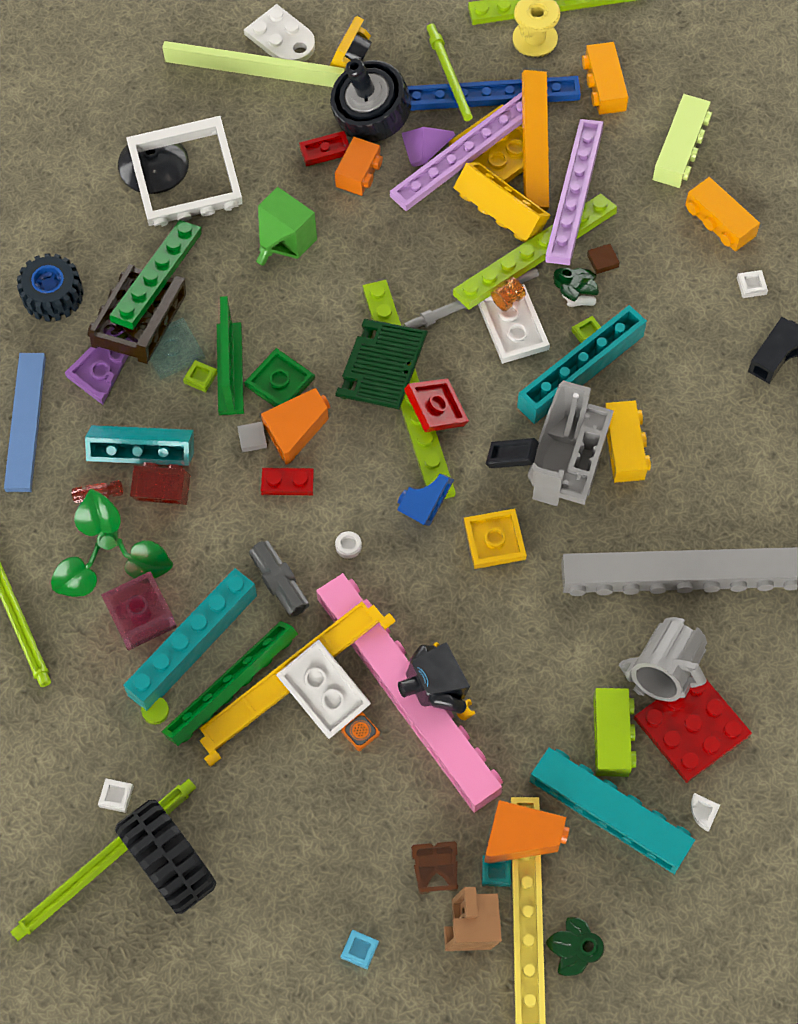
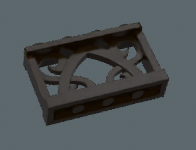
[88,264,186,364]

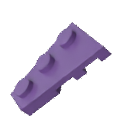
[65,327,134,405]

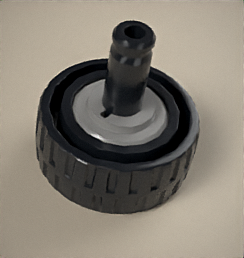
[330,59,412,142]

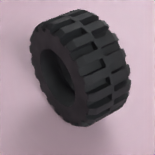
[115,800,216,914]

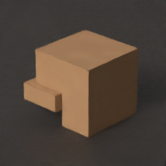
[444,887,502,951]

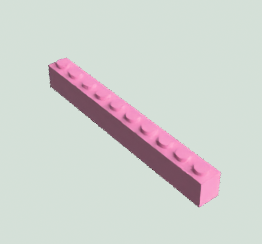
[316,573,503,813]

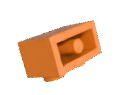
[335,137,383,196]

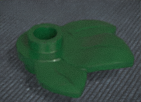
[553,268,599,302]
[546,917,604,976]

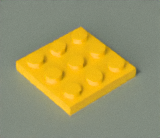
[449,104,549,183]

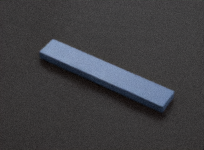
[4,353,46,492]

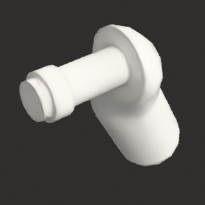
[562,295,596,307]

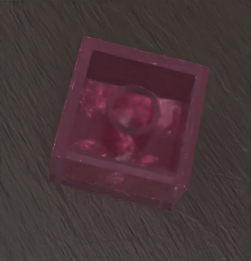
[101,571,177,651]

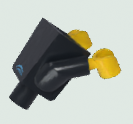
[398,642,476,721]

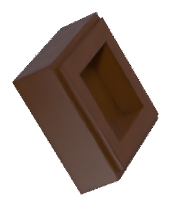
[587,244,620,274]

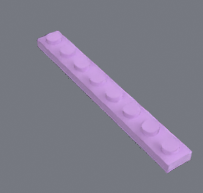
[390,92,523,211]
[546,119,603,265]

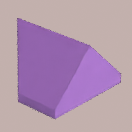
[402,127,455,167]

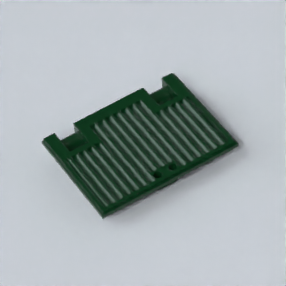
[335,319,428,410]

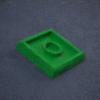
[244,348,315,407]

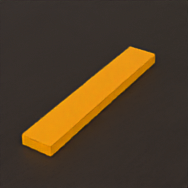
[522,70,549,210]

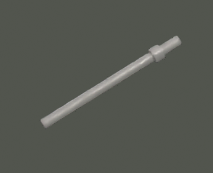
[403,267,539,329]

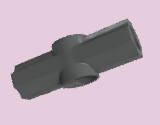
[249,541,309,617]

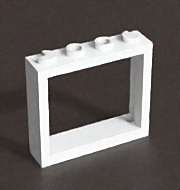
[126,116,242,227]

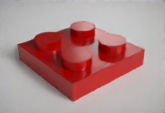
[404,378,469,432]

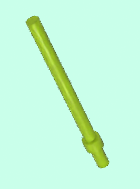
[427,23,473,121]

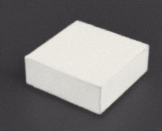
[737,270,768,298]
[98,778,134,813]

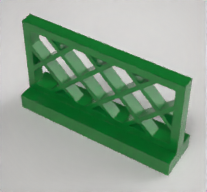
[216,296,244,415]

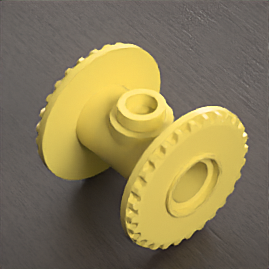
[512,0,560,58]

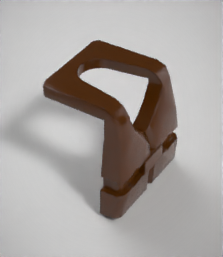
[411,841,458,894]

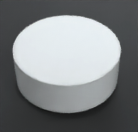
[335,531,362,559]

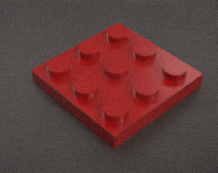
[634,680,752,783]

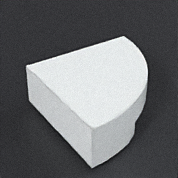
[691,793,720,832]

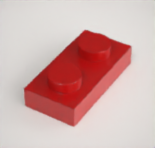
[299,131,349,167]
[261,468,314,496]

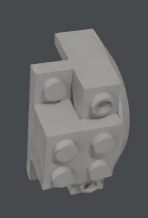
[527,381,614,506]

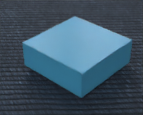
[341,930,379,970]

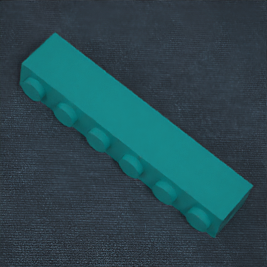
[517,305,647,424]
[123,568,257,711]
[529,747,695,875]

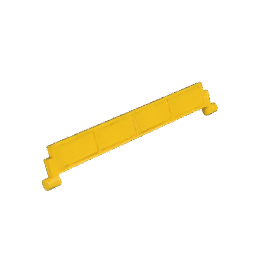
[199,601,396,767]

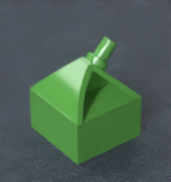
[256,187,317,266]

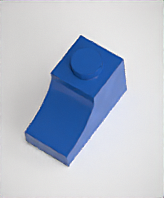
[397,474,454,526]

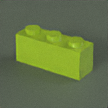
[593,688,636,777]

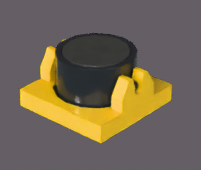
[329,16,372,68]

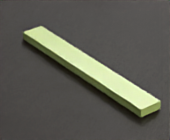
[162,41,345,87]

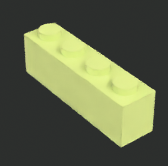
[652,94,712,188]

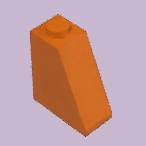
[261,388,330,465]
[484,800,570,863]

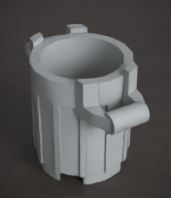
[619,617,707,702]

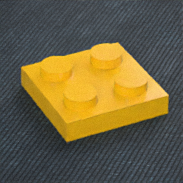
[464,508,527,569]

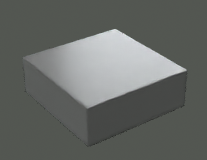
[237,422,267,452]

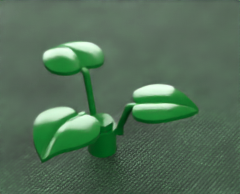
[51,489,173,597]

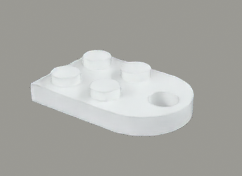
[244,4,315,62]

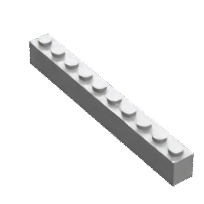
[561,547,798,596]

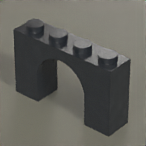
[748,317,798,384]

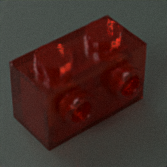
[130,462,191,505]

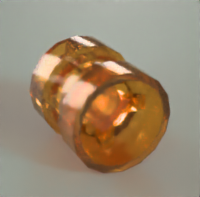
[491,277,526,311]

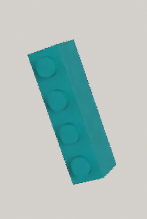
[85,425,194,466]

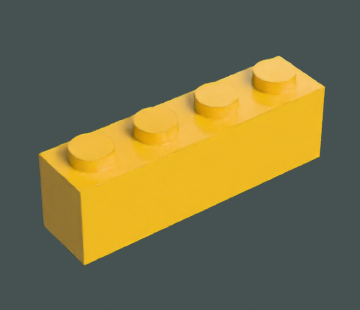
[453,162,551,242]

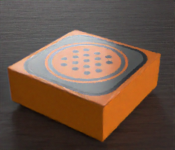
[341,712,380,752]

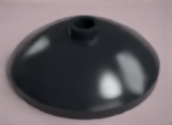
[118,143,189,194]

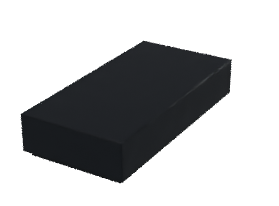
[486,438,539,468]

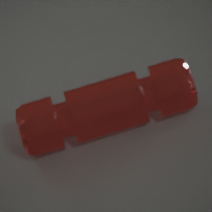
[71,480,123,503]

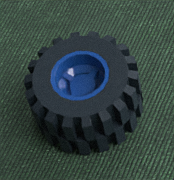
[17,253,84,322]

